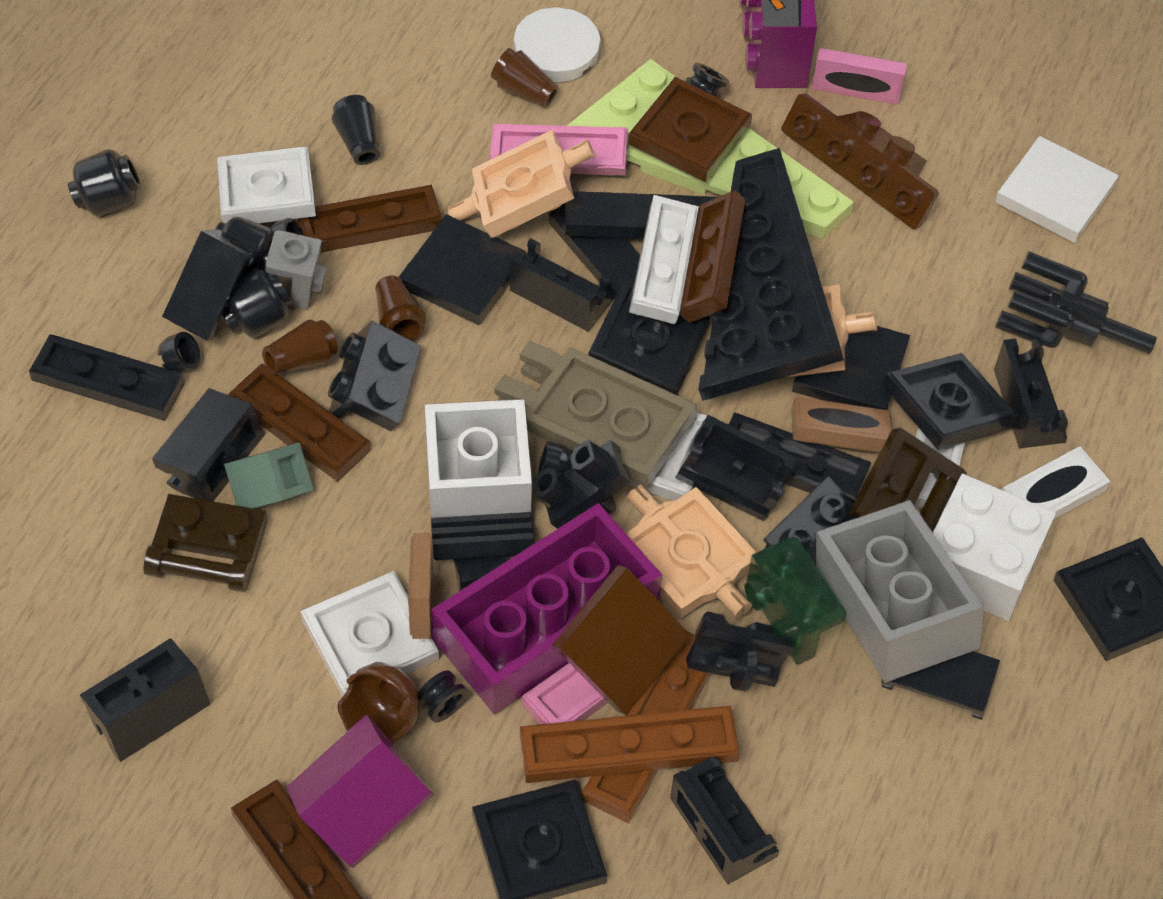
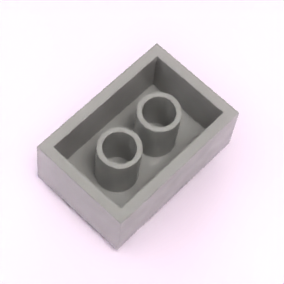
[816,500,984,682]

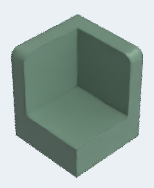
[224,442,314,508]

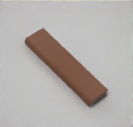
[581,632,711,824]
[520,706,740,783]

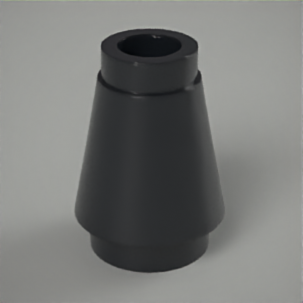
[331,95,380,165]

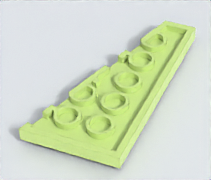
[567,59,854,239]

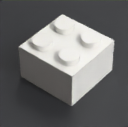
[425,399,532,518]
[933,474,1056,621]

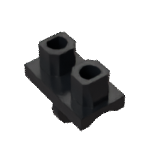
[534,440,630,529]
[686,611,794,692]

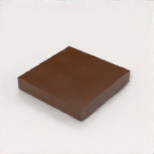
[628,77,752,182]
[552,565,691,715]

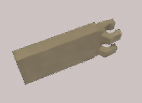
[494,341,697,487]

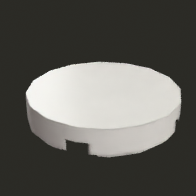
[513,7,601,82]

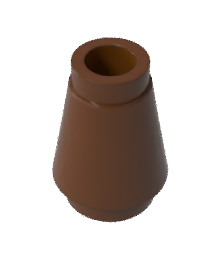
[491,48,559,108]
[375,275,426,341]
[262,319,338,374]

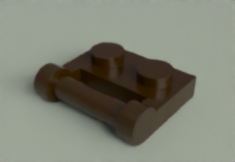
[848,427,967,532]
[143,494,268,592]

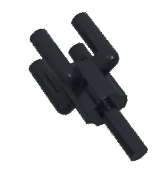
[995,251,1157,354]

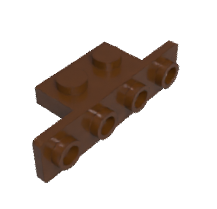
[781,93,939,229]

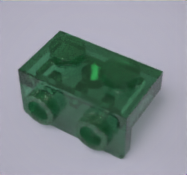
[744,537,847,665]

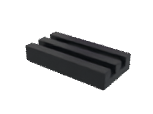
[431,512,535,560]

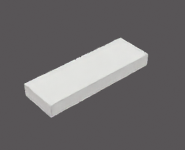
[629,195,699,324]

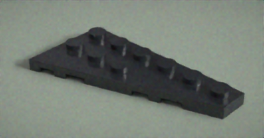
[698,148,844,401]

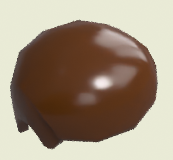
[337,662,420,744]

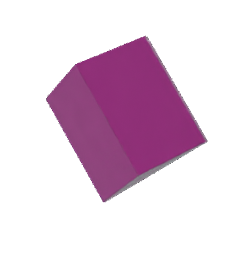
[286,714,434,868]

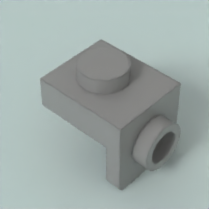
[265,230,327,310]

